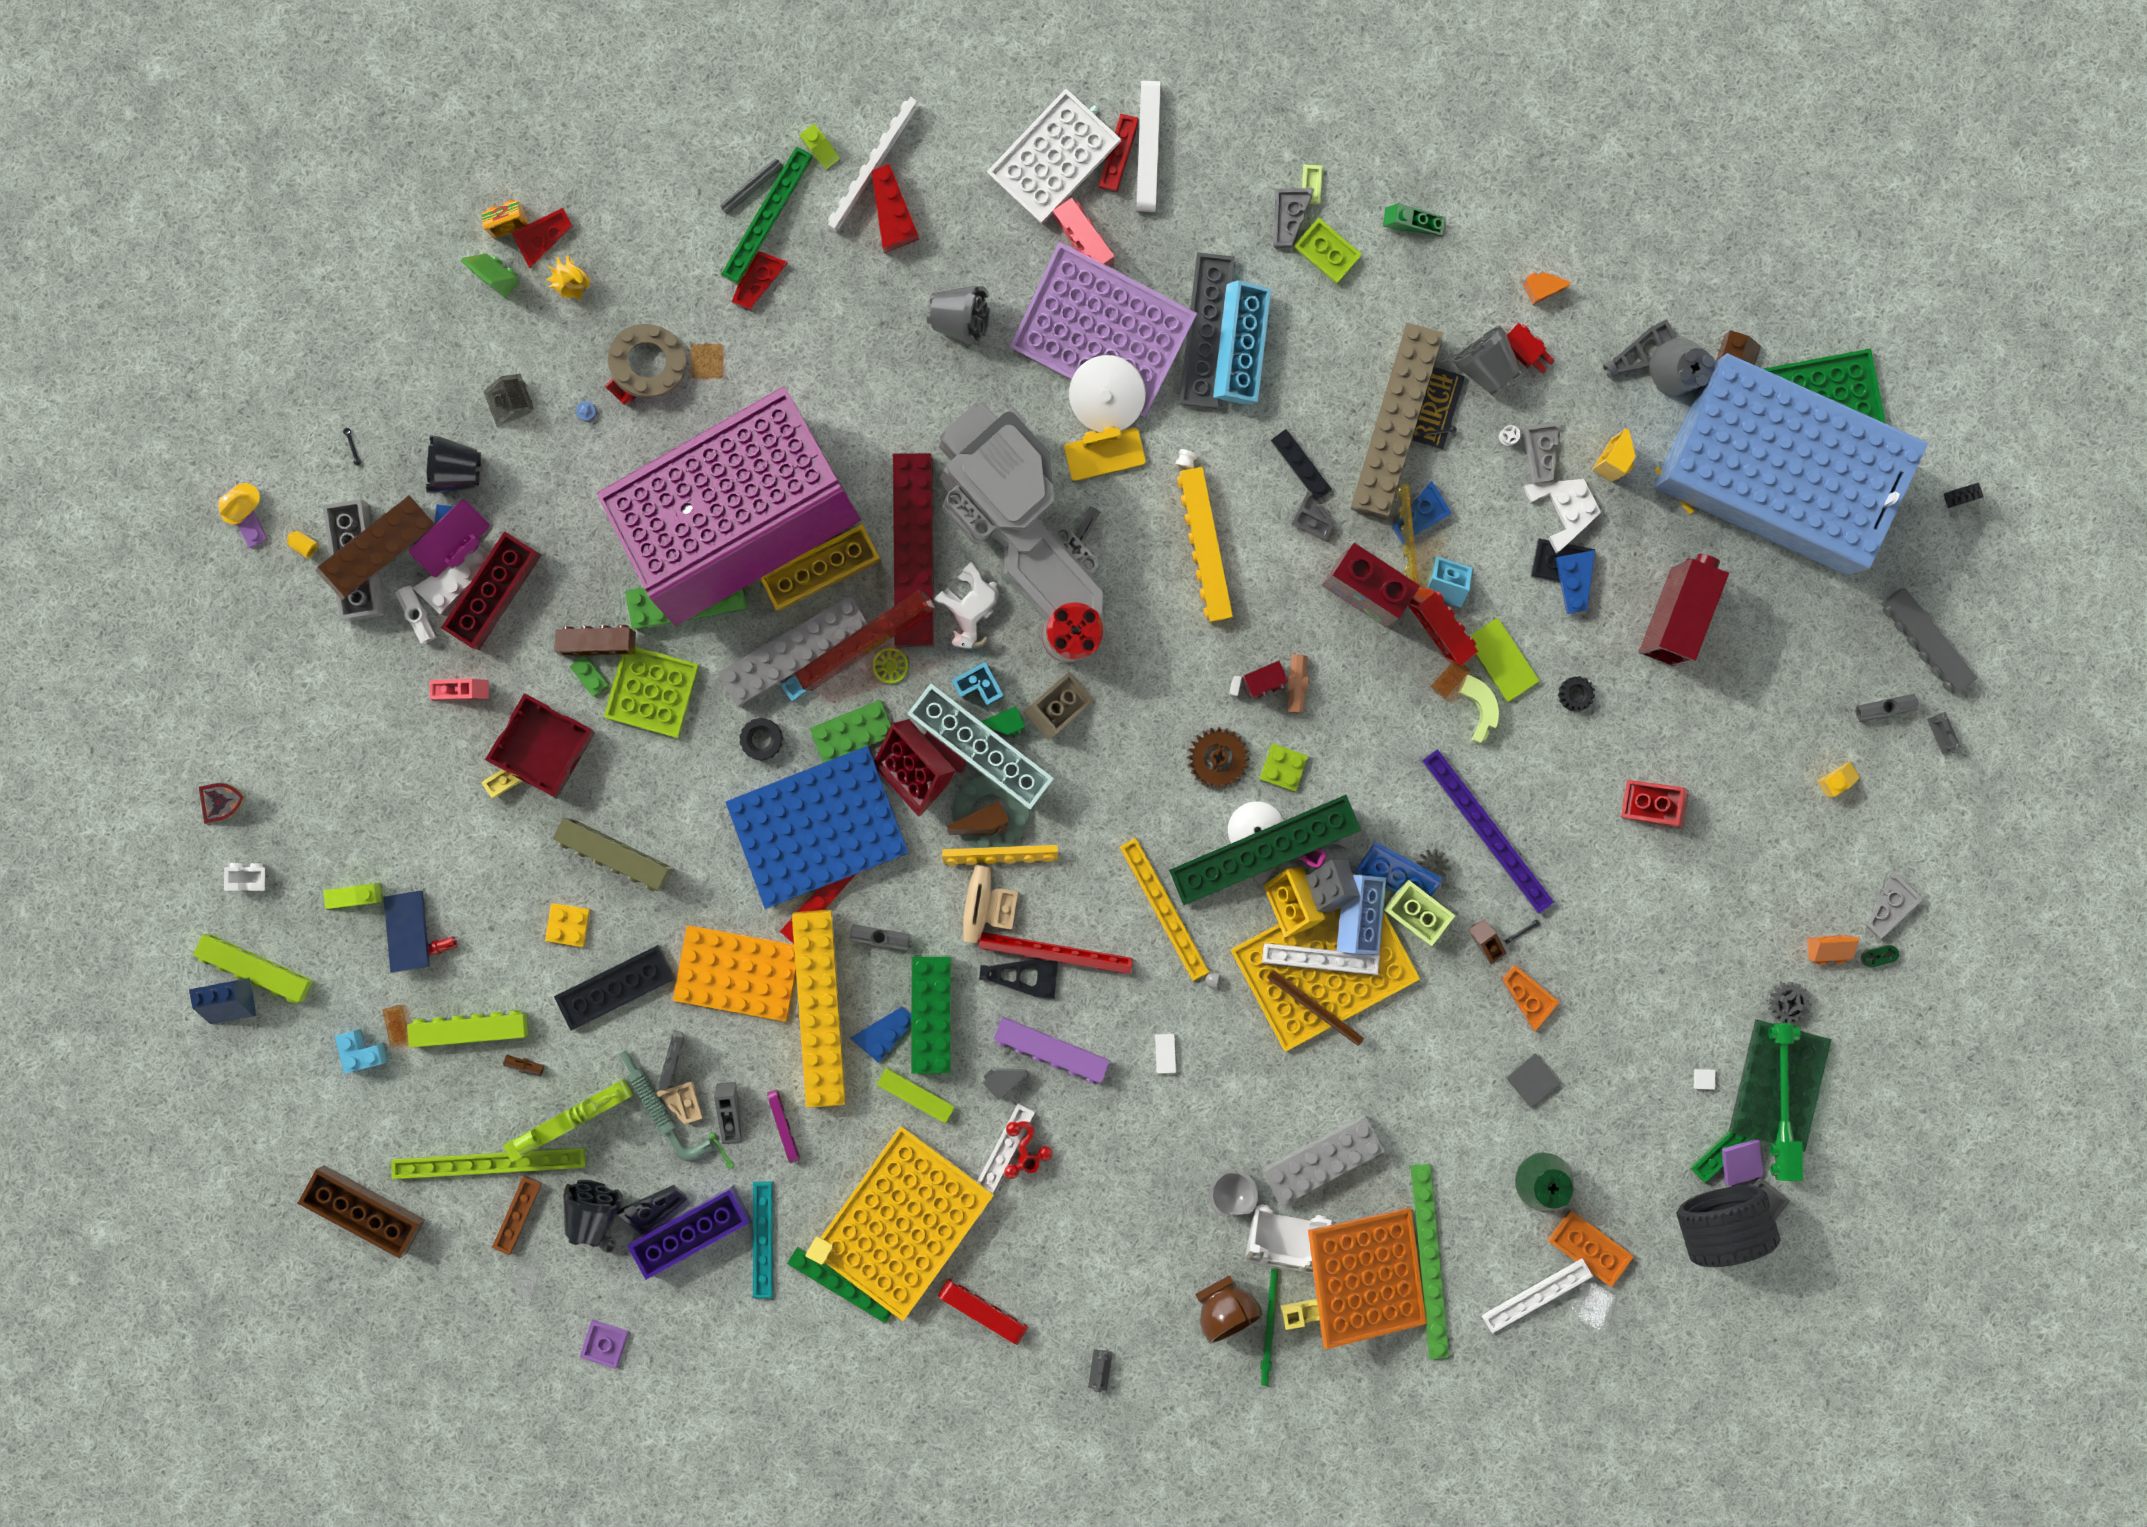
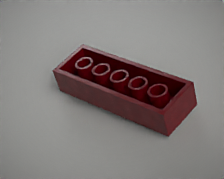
[441,531,542,650]

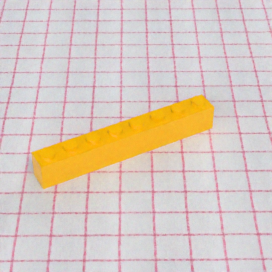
[1176,467,1233,623]

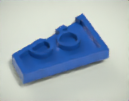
[1392,481,1451,543]
[1556,550,1595,614]
[850,1007,911,1063]

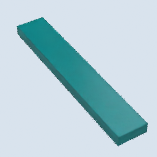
[753,1181,773,1298]

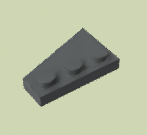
[658,1030,684,1091]

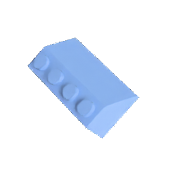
[1337,874,1386,954]

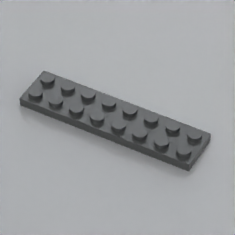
[1179,252,1235,409]

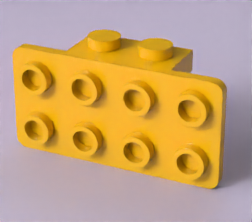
[1064,426,1146,481]

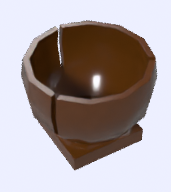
[1195,1275,1263,1344]

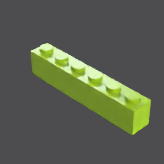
[193,933,314,1004]
[407,1010,529,1048]

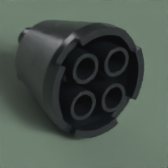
[426,435,481,494]
[563,1179,623,1247]

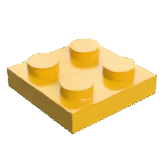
[545,903,590,947]

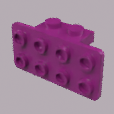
[408,499,490,577]

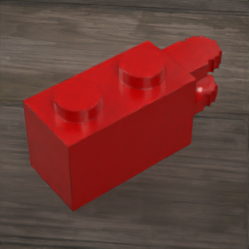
[1507,323,1555,374]

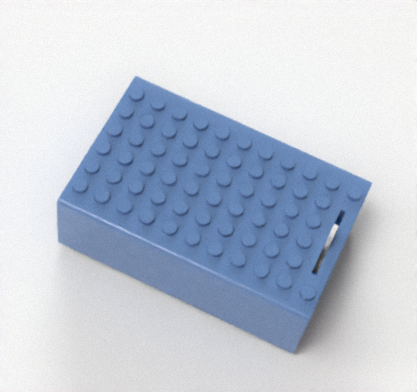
[1653,353,1928,575]

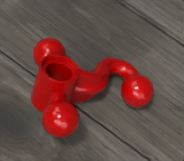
[1004,1121,1053,1179]

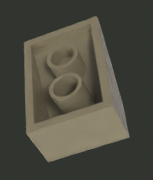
[1023,672,1094,740]

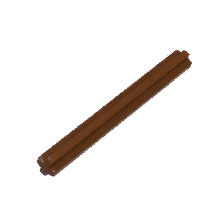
[1267,970,1364,1046]

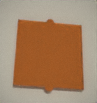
[691,342,723,380]

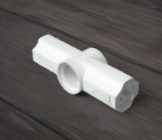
[395,585,437,644]

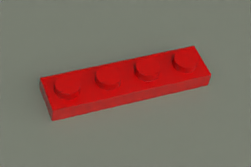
[1098,113,1140,192]

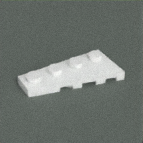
[413,546,489,615]

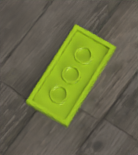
[1469,617,1539,702]

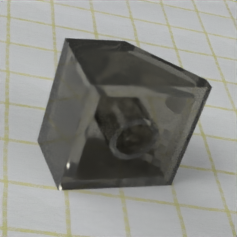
[483,374,534,427]

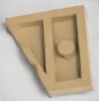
[656,1081,704,1124]

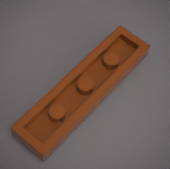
[492,1176,542,1255]

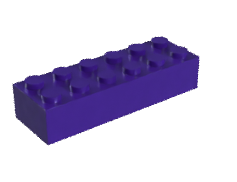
[627,1186,751,1280]

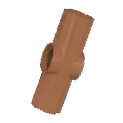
[1287,654,1308,713]

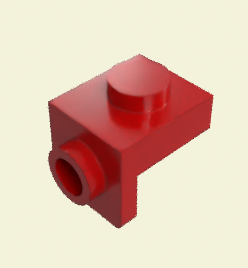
[604,378,636,405]

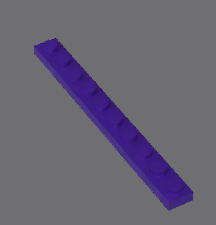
[1422,749,1554,914]

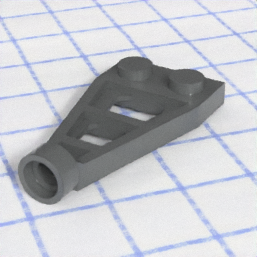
[1603,319,1677,378]

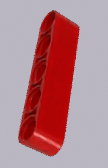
[938,1278,1028,1345]

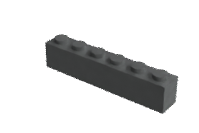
[1881,588,1977,693]

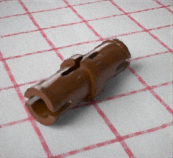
[503,1054,544,1077]

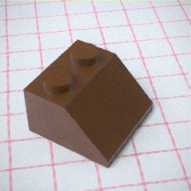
[1716,330,1761,365]

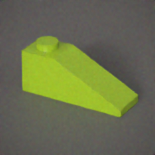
[323,883,383,909]

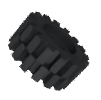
[1943,483,1984,508]
[1558,676,1595,711]

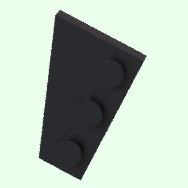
[617,1185,687,1235]

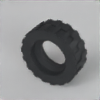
[739,718,783,760]

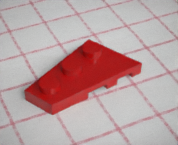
[511,208,573,268]

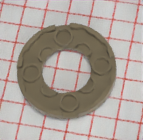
[608,324,686,399]

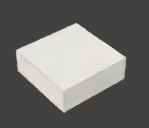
[1229,676,1241,697]
[1694,1069,1715,1090]

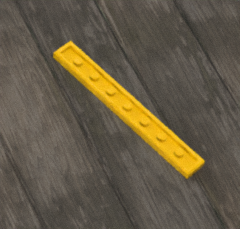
[1119,838,1210,981]

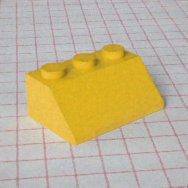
[1592,428,1636,482]
[1263,867,1325,937]

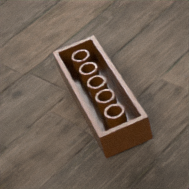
[315,495,435,601]
[297,1165,425,1259]

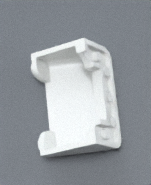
[1245,1205,1332,1274]

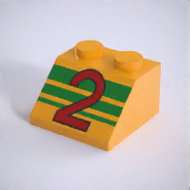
[482,200,529,239]

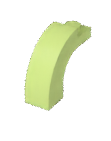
[1457,675,1499,743]

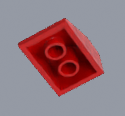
[1621,780,1689,828]

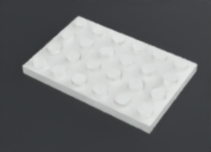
[987,89,1121,224]

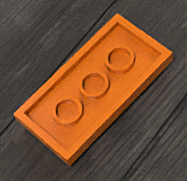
[1547,1209,1634,1288]

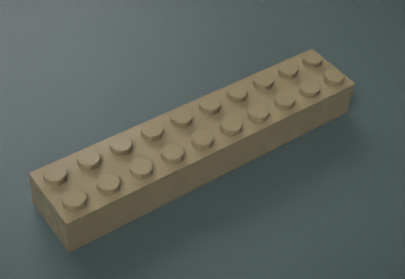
[1351,322,1444,520]

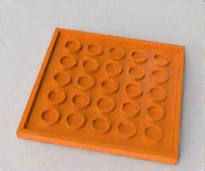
[1308,1208,1426,1349]

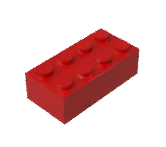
[1408,587,1479,666]

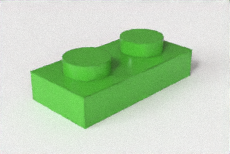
[569,656,608,697]

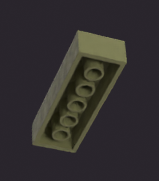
[553,818,674,892]

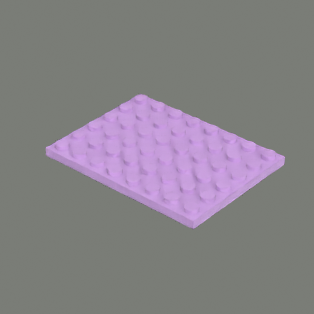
[1010,242,1197,417]

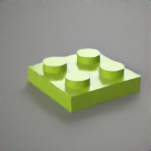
[1259,743,1308,792]

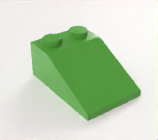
[460,253,520,299]

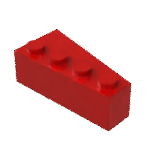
[872,164,919,254]

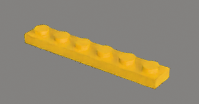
[942,845,1058,866]

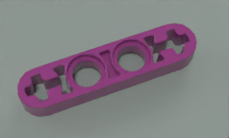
[767,1089,800,1164]

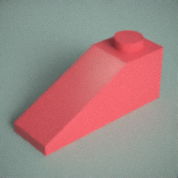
[430,679,489,700]

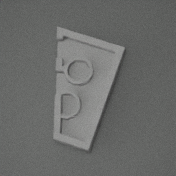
[1865,871,1923,939]

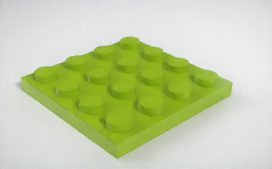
[604,647,699,738]

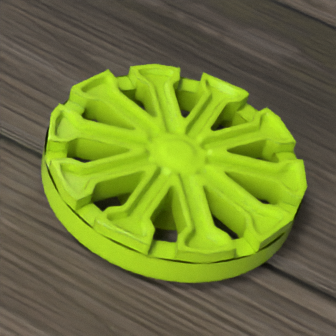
[872,648,909,684]

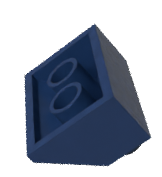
[189,978,257,1024]

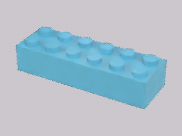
[1213,280,1271,405]

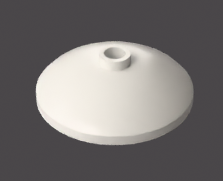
[1228,802,1284,843]

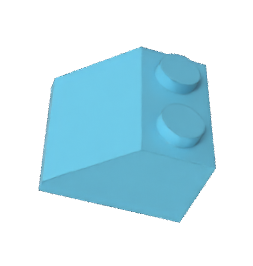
[1426,556,1472,607]

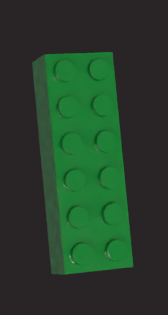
[911,955,951,1074]

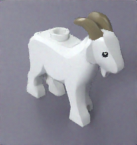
[934,562,999,649]

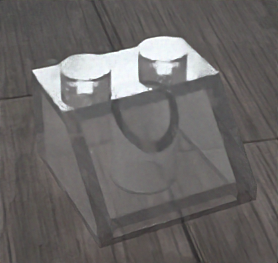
[1572,1279,1619,1332]

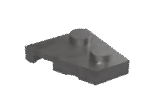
[1291,491,1334,541]

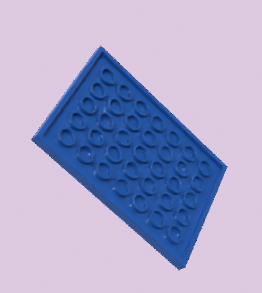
[725,746,909,909]

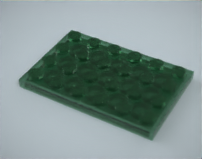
[1729,1019,1832,1152]

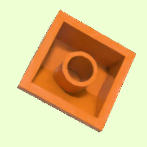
[1807,935,1859,965]

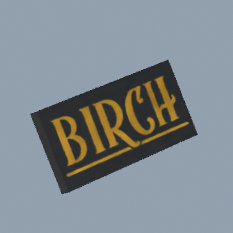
[1412,367,1465,450]

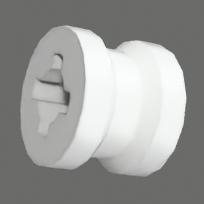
[1499,425,1521,446]
[1175,449,1198,469]

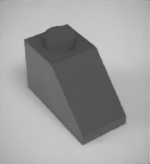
[983,1068,1027,1100]

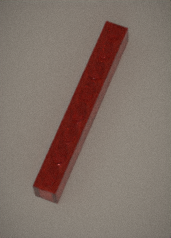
[794,590,936,691]

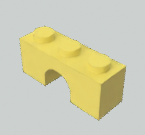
[1280,1299,1320,1330]

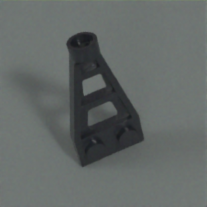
[979,958,1058,999]

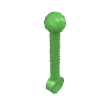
[709,1133,734,1168]

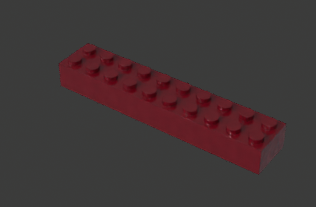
[893,453,934,647]

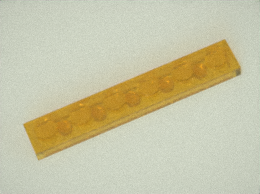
[1397,482,1419,590]

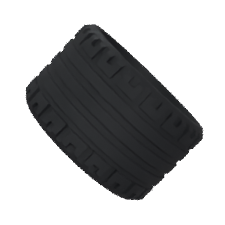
[1676,1186,1781,1267]

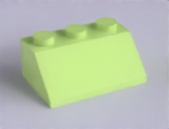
[1383,880,1455,946]

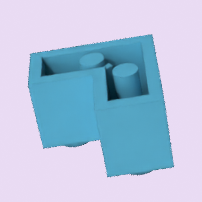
[951,662,1004,706]
[335,1029,388,1074]

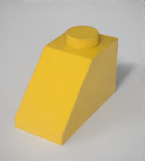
[1817,761,1860,797]

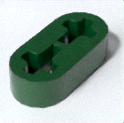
[1861,945,1899,967]

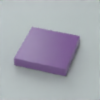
[1722,1139,1763,1186]
[580,1319,629,1369]

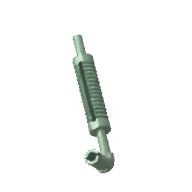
[619,1051,715,1161]

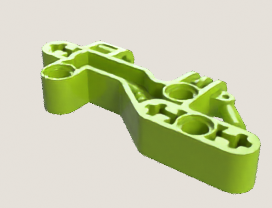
[502,1078,633,1162]

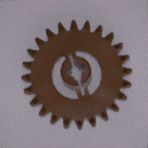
[1187,727,1250,790]

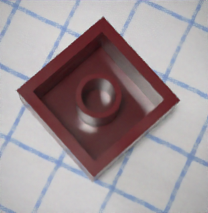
[1241,661,1288,700]

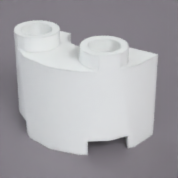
[224,863,265,891]

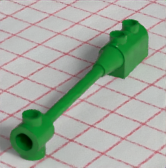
[1769,1023,1803,1181]

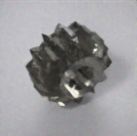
[1416,849,1449,877]

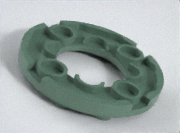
[952,776,1029,848]

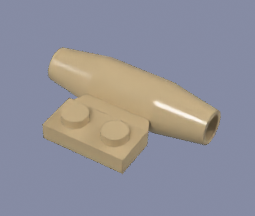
[963,865,1018,944]

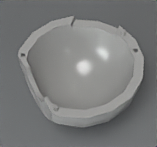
[1209,1169,1258,1216]

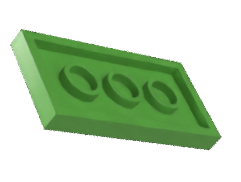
[809,700,891,763]

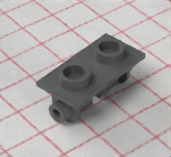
[1927,712,1961,754]
[1088,1349,1113,1392]

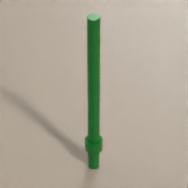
[1260,1268,1279,1386]

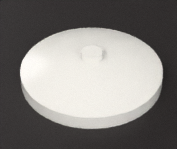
[1069,355,1146,432]

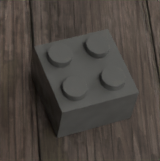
[1306,859,1360,912]

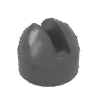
[599,1236,616,1253]

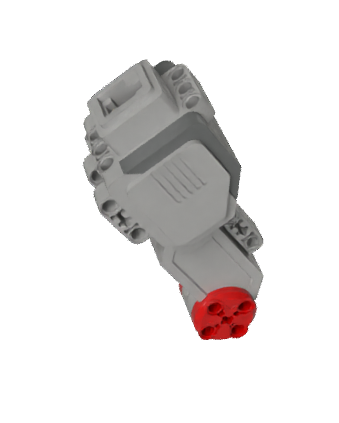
[939,402,1103,663]

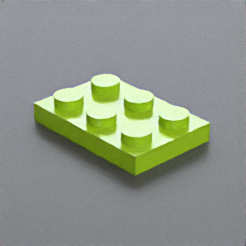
[1293,217,1362,285]

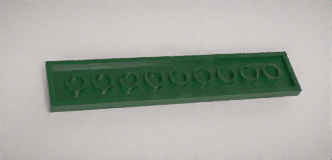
[1169,795,1362,906]

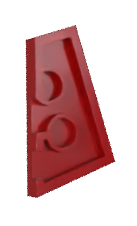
[732,251,788,310]

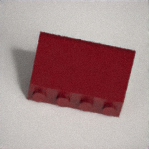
[874,719,956,817]

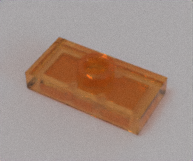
[1430,662,1470,699]
[382,1005,408,1047]

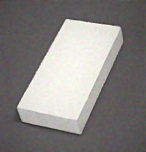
[1155,1034,1176,1073]

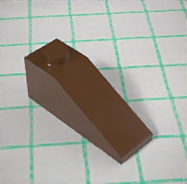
[947,801,1009,835]

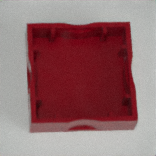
[485,693,595,799]

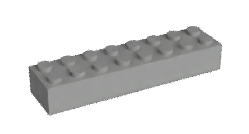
[718,595,872,707]

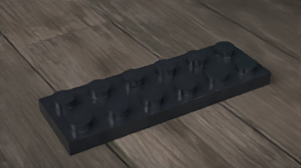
[554,945,675,1031]

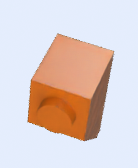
[1523,272,1571,305]

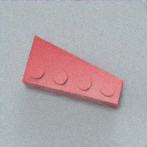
[1053,198,1115,268]

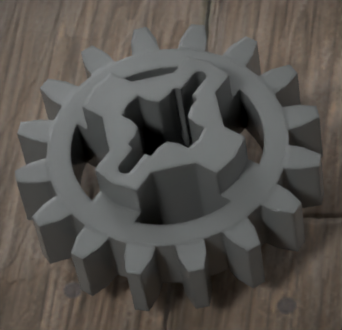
[1767,981,1812,1023]

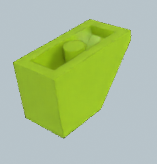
[799,123,840,170]

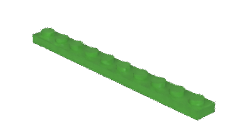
[1410,1164,1449,1359]

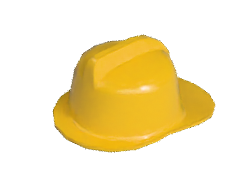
[218,483,260,525]

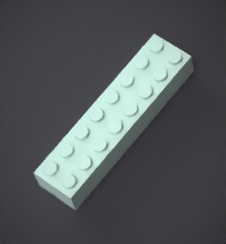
[906,683,1054,809]

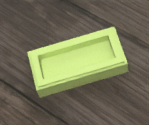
[1302,165,1323,205]

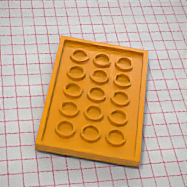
[673,925,796,1022]

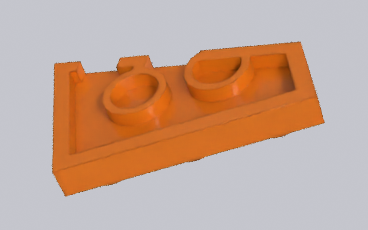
[1502,965,1559,1031]

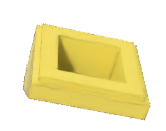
[805,1236,833,1265]

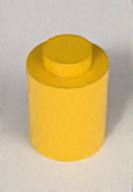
[286,530,319,559]

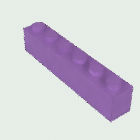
[994,1016,1110,1084]

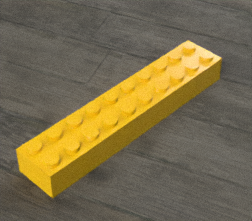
[792,910,846,1108]

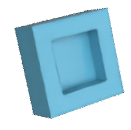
[781,675,808,701]

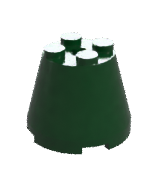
[1515,1152,1574,1211]

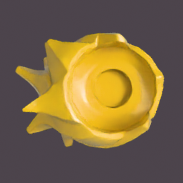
[546,255,590,301]

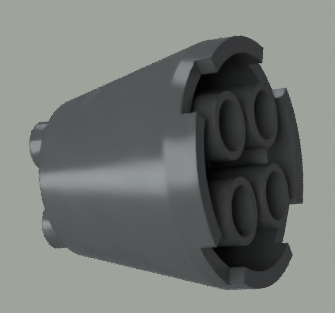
[927,286,990,345]
[1454,325,1522,395]
[1649,338,1715,396]

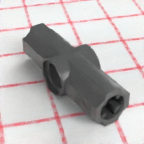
[1855,694,1919,722]
[850,924,910,950]

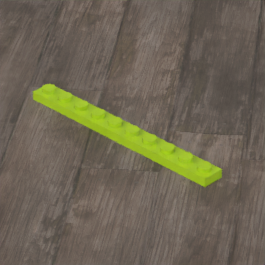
[391,1147,586,1179]

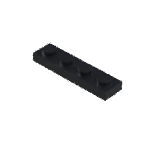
[1271,429,1332,501]

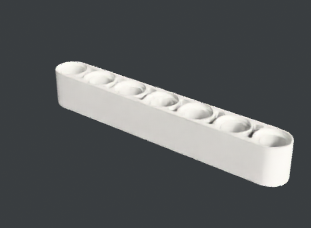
[1136,81,1160,212]

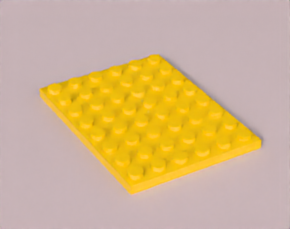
[1230,907,1420,1052]
[820,1125,994,1321]

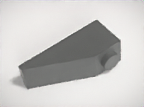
[714,1082,742,1144]

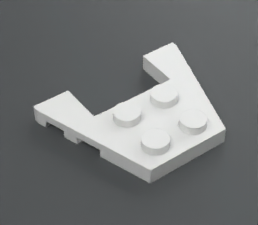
[1523,479,1601,553]

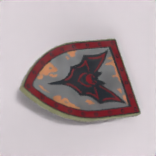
[199,782,246,824]

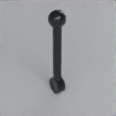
[1417,426,1457,438]
[343,428,361,466]
[1504,920,1540,944]

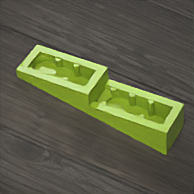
[876,1068,955,1124]

